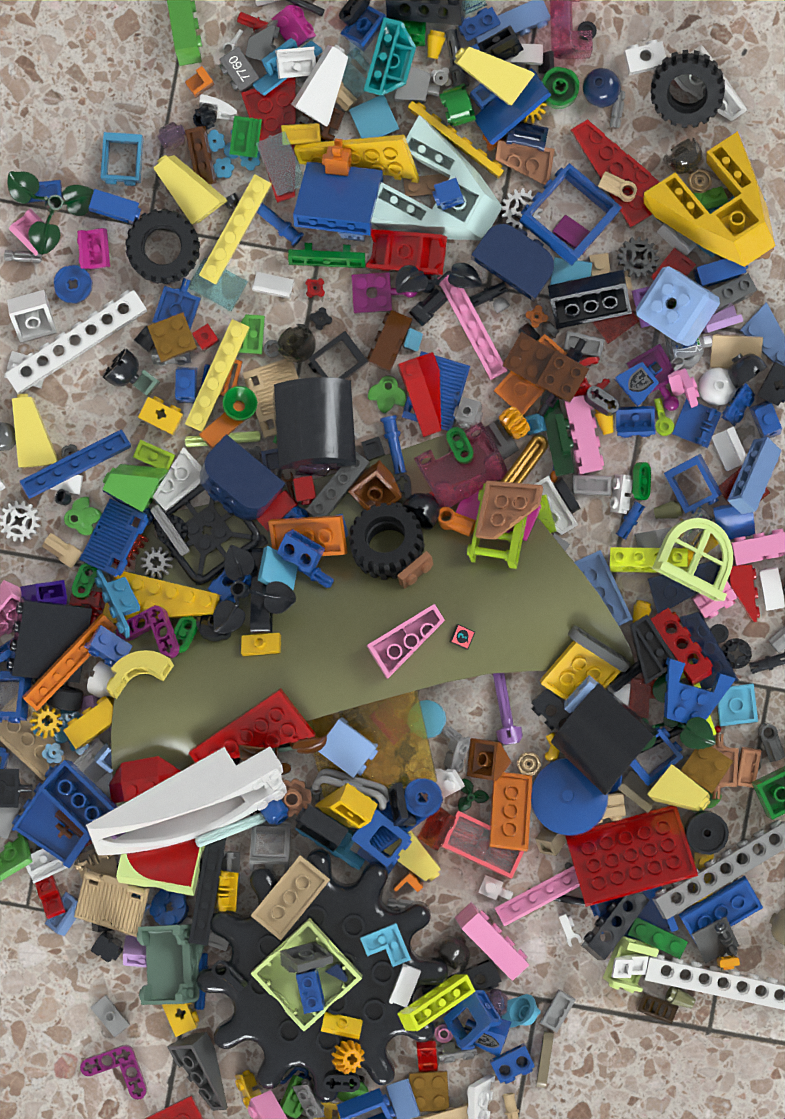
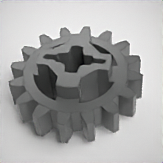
[617,236,659,279]

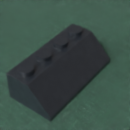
[548,270,632,329]

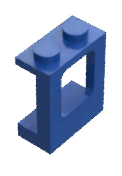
[351,807,412,867]
[443,990,503,1050]

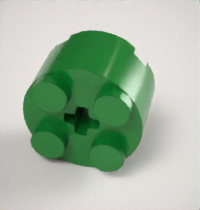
[542,67,579,109]
[439,83,476,127]

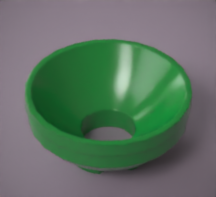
[222,386,258,421]

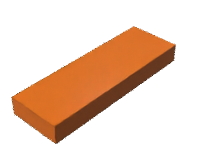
[199,401,245,449]

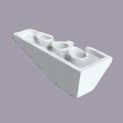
[674,44,747,121]

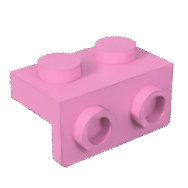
[9,209,45,256]
[668,368,700,408]

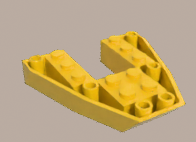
[644,131,775,267]

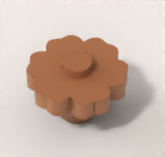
[282,778,312,817]

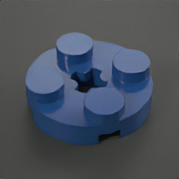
[54,265,93,304]
[404,778,443,817]
[149,889,189,925]

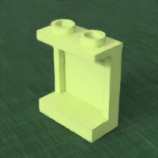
[603,936,659,993]

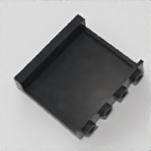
[6,596,92,683]

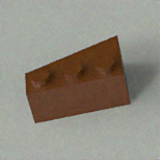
[367,310,413,373]

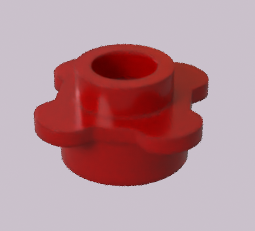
[305,278,325,298]

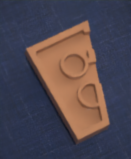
[495,141,555,185]

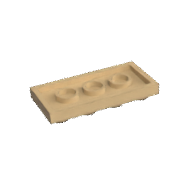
[251,855,330,940]

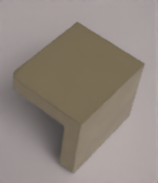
[535,826,566,856]

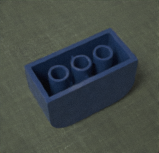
[471,224,554,302]
[200,434,285,520]

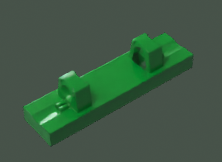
[288,242,365,268]

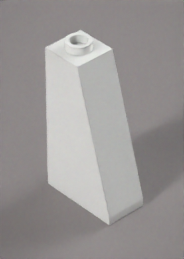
[291,45,348,127]

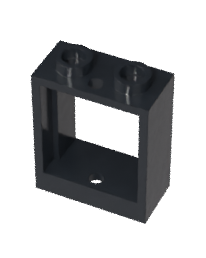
[308,331,368,379]
[295,805,348,852]

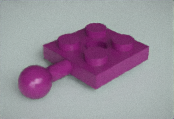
[352,272,417,314]
[626,344,679,411]

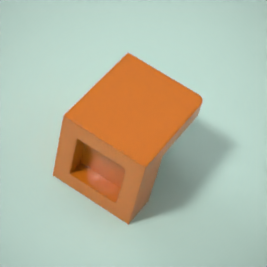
[185,66,215,98]

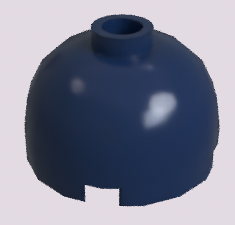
[582,68,622,108]

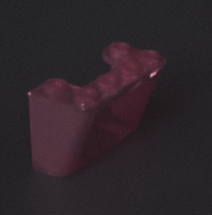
[550,0,593,60]
[414,422,508,508]

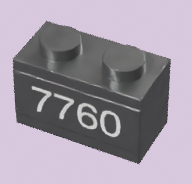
[219,47,260,93]

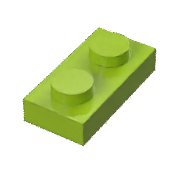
[133,440,176,472]
[537,494,557,533]

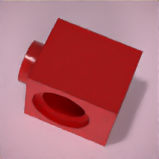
[192,323,219,351]
[293,476,316,505]

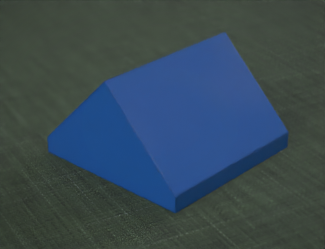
[340,6,387,52]

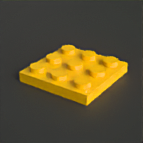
[539,641,621,700]

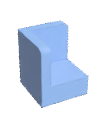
[94,742,113,774]

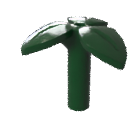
[458,778,490,812]

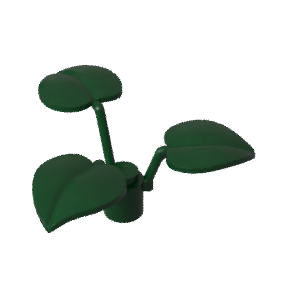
[7,171,94,255]
[642,671,716,751]

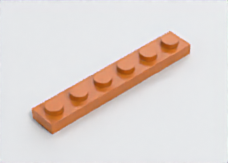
[22,613,117,711]

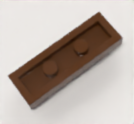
[185,126,217,184]

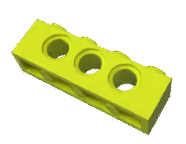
[610,547,688,573]
[397,974,475,1031]

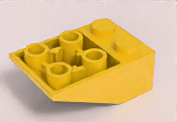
[315,783,378,829]

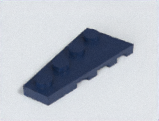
[647,558,722,614]
[680,611,739,690]

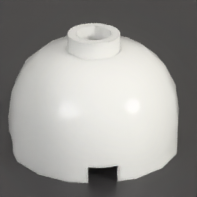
[698,367,736,406]
[87,659,115,698]

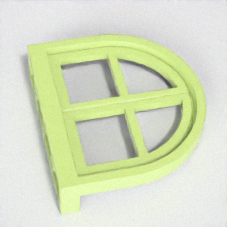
[652,518,733,601]

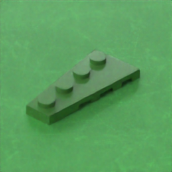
[0,833,33,881]

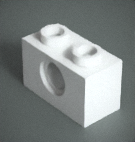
[624,40,666,76]

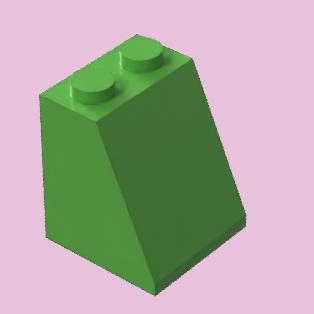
[102,464,169,512]

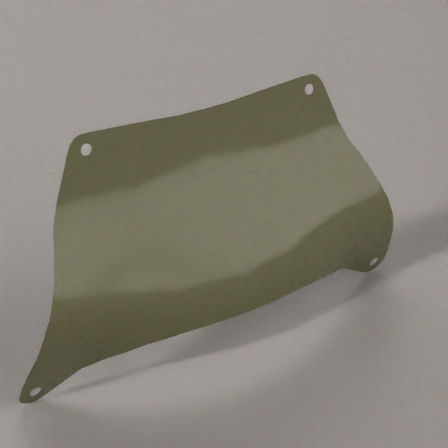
[111,433,635,807]

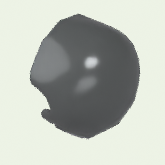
[0,422,16,451]

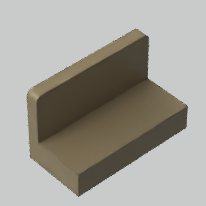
[618,770,655,813]

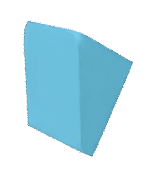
[404,328,423,352]

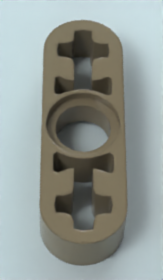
[536,1031,554,1088]

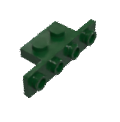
[540,399,574,477]

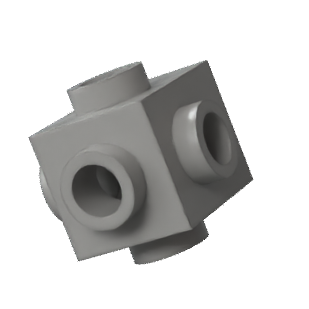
[454,397,483,429]

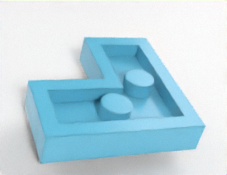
[360,923,411,967]

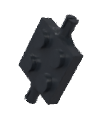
[0,768,33,808]

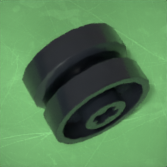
[684,810,729,855]

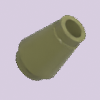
[654,500,683,519]
[665,986,696,1009]

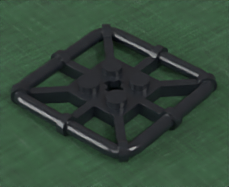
[152,484,262,586]

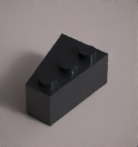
[629,615,676,685]

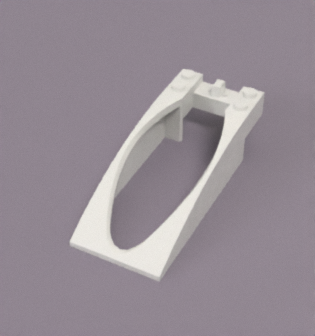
[86,747,287,855]

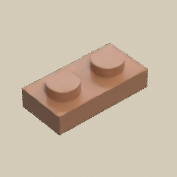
[397,551,433,589]

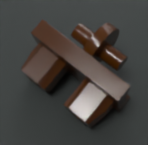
[54,810,84,839]

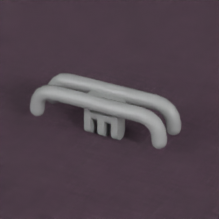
[312,768,389,811]

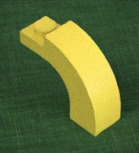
[106,650,174,699]

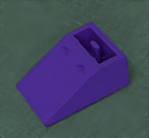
[20,580,67,604]

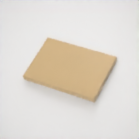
[709,334,763,368]

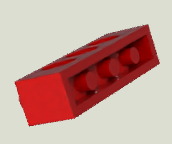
[651,608,713,686]

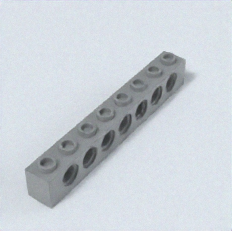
[652,820,785,919]

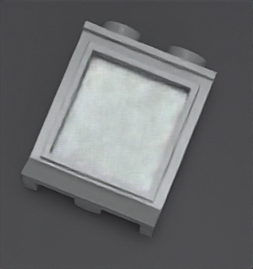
[249,821,291,872]

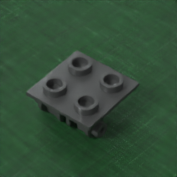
[692,916,739,964]

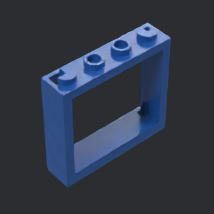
[519,163,622,266]

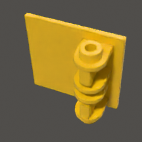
[215,870,239,912]

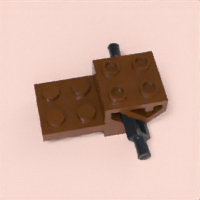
[502,332,589,417]

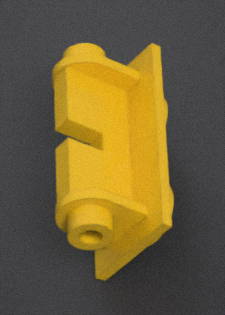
[235,1069,262,1109]

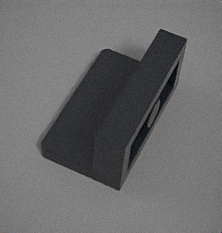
[388,783,416,826]

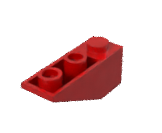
[728,564,760,622]

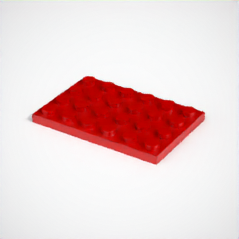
[565,805,698,907]

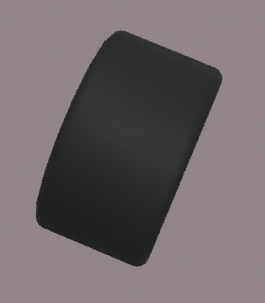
[47,685,84,711]

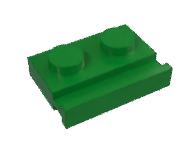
[229,116,262,158]

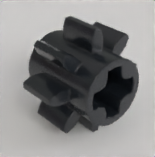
[193,105,217,130]

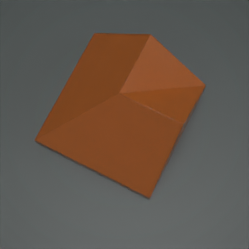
[467,738,512,781]

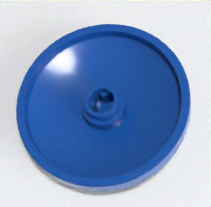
[531,758,609,836]

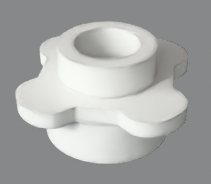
[431,67,452,86]

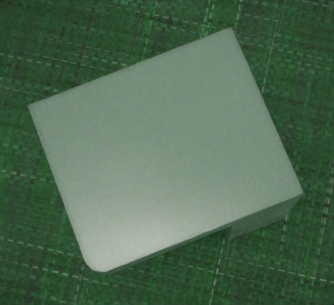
[133,369,160,397]

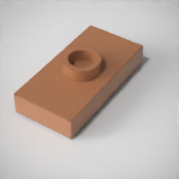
[737,747,762,788]

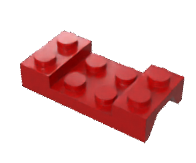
[366,229,447,275]

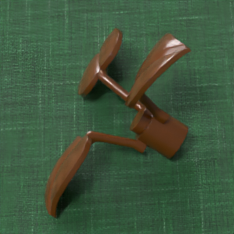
[239,735,327,775]

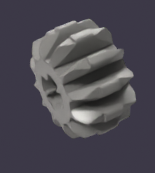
[141,547,173,579]

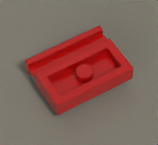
[651,247,696,280]

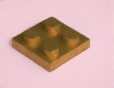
[147,312,197,363]
[681,746,734,793]
[409,1071,449,1112]

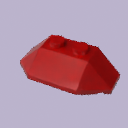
[109,756,181,803]

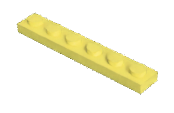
[199,174,272,285]
[185,319,250,432]

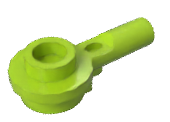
[654,398,674,436]

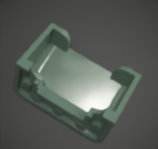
[137,924,200,1005]

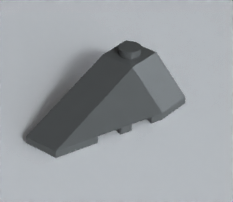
[167,1032,228,1111]

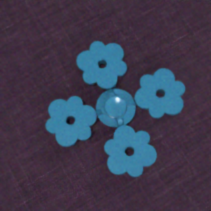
[207,130,261,178]
[33,709,89,764]

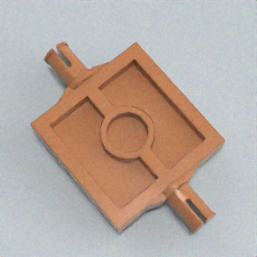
[712,733,739,799]

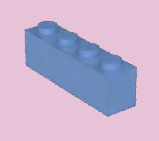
[475,0,551,44]
[727,437,782,514]

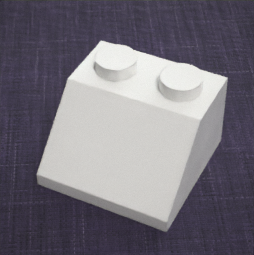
[7,290,57,342]

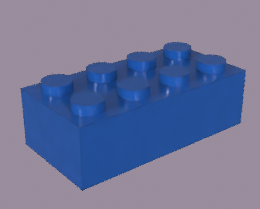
[39,760,118,841]

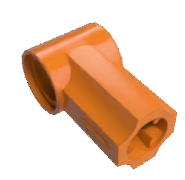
[438,507,476,537]

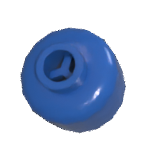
[260,799,289,825]

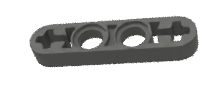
[568,625,631,673]

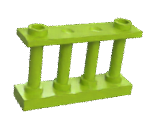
[467,483,528,569]

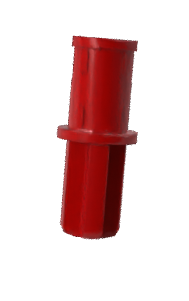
[237,12,268,31]

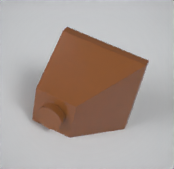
[348,460,402,511]

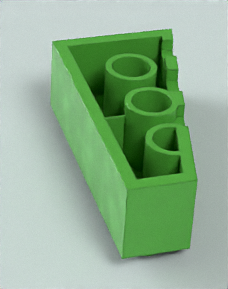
[167,0,202,66]

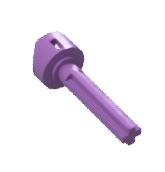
[493,673,523,745]

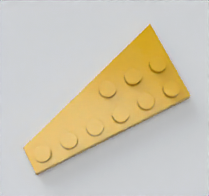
[294,135,419,183]
[103,571,221,624]

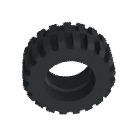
[650,50,725,128]
[125,209,200,284]
[349,503,425,580]

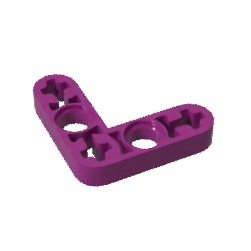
[116,605,179,658]
[80,1045,147,1100]

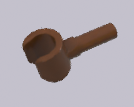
[282,471,295,498]

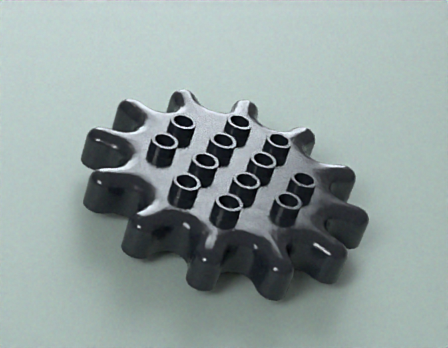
[196,848,448,1103]

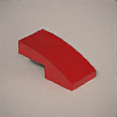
[257,490,298,532]
[35,875,66,919]
[416,1041,438,1072]

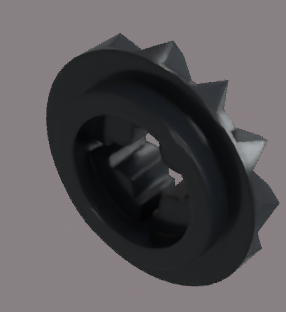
[156,515,187,546]
[722,638,752,669]

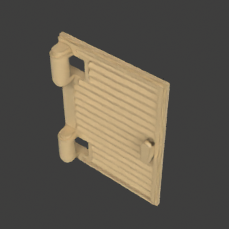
[242,357,299,438]
[74,868,150,937]

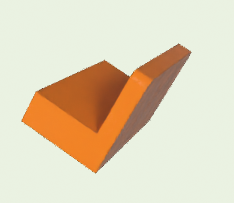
[393,870,423,892]

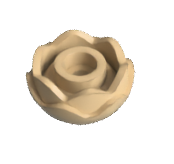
[688,169,712,193]
[517,752,541,776]

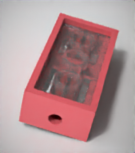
[440,811,524,879]

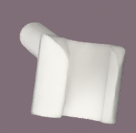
[223,29,243,51]

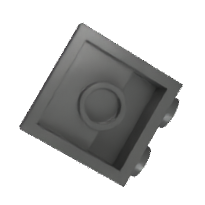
[280,941,333,973]

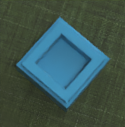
[524,413,547,436]

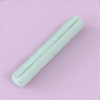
[195,813,266,847]

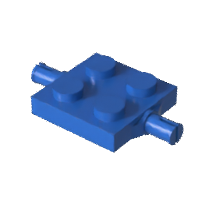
[152,278,201,331]

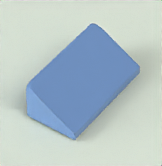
[45,892,78,936]
[386,1078,420,1119]

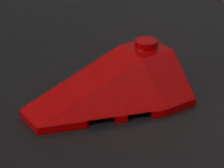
[397,352,441,437]

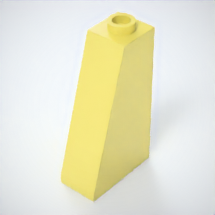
[454,46,535,105]
[153,155,227,225]
[12,394,59,468]
[383,826,441,881]

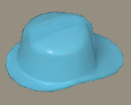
[498,994,541,1028]

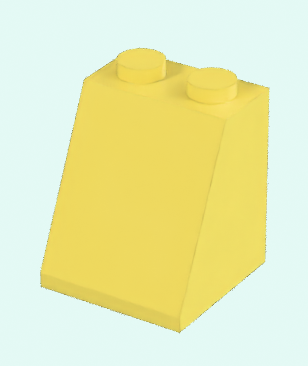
[648,764,711,812]

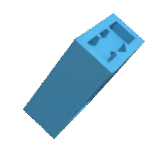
[100,132,144,186]

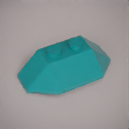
[364,17,416,96]

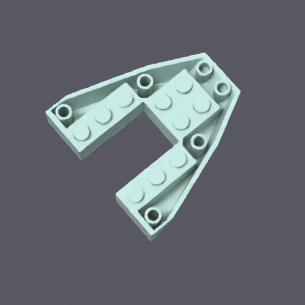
[371,115,502,240]

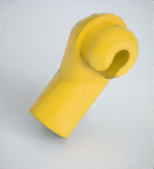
[545,732,560,762]

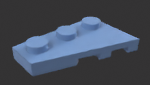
[739,302,785,364]

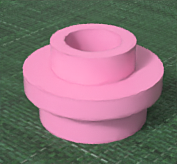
[434,1024,453,1043]

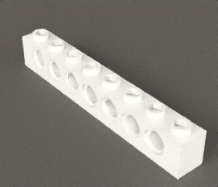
[5,290,147,395]
[644,954,785,1010]

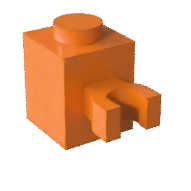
[322,138,352,176]

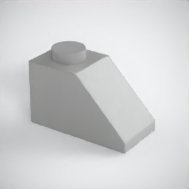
[635,527,678,548]

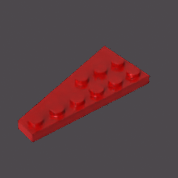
[241,77,296,203]
[189,688,316,763]

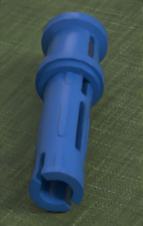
[256,203,304,247]
[380,415,407,474]

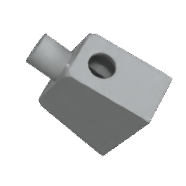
[394,66,441,103]

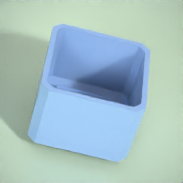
[636,266,720,346]

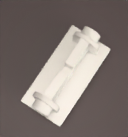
[610,474,633,514]

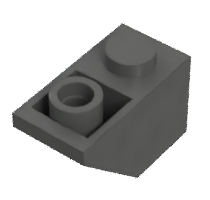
[245,20,280,61]

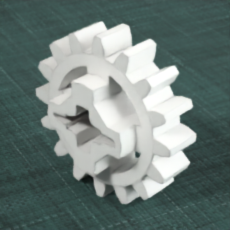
[501,188,543,230]
[0,501,41,542]

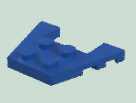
[664,657,735,724]

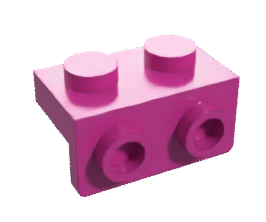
[271,4,316,47]
[77,228,110,270]

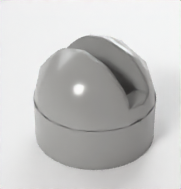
[493,297,510,314]

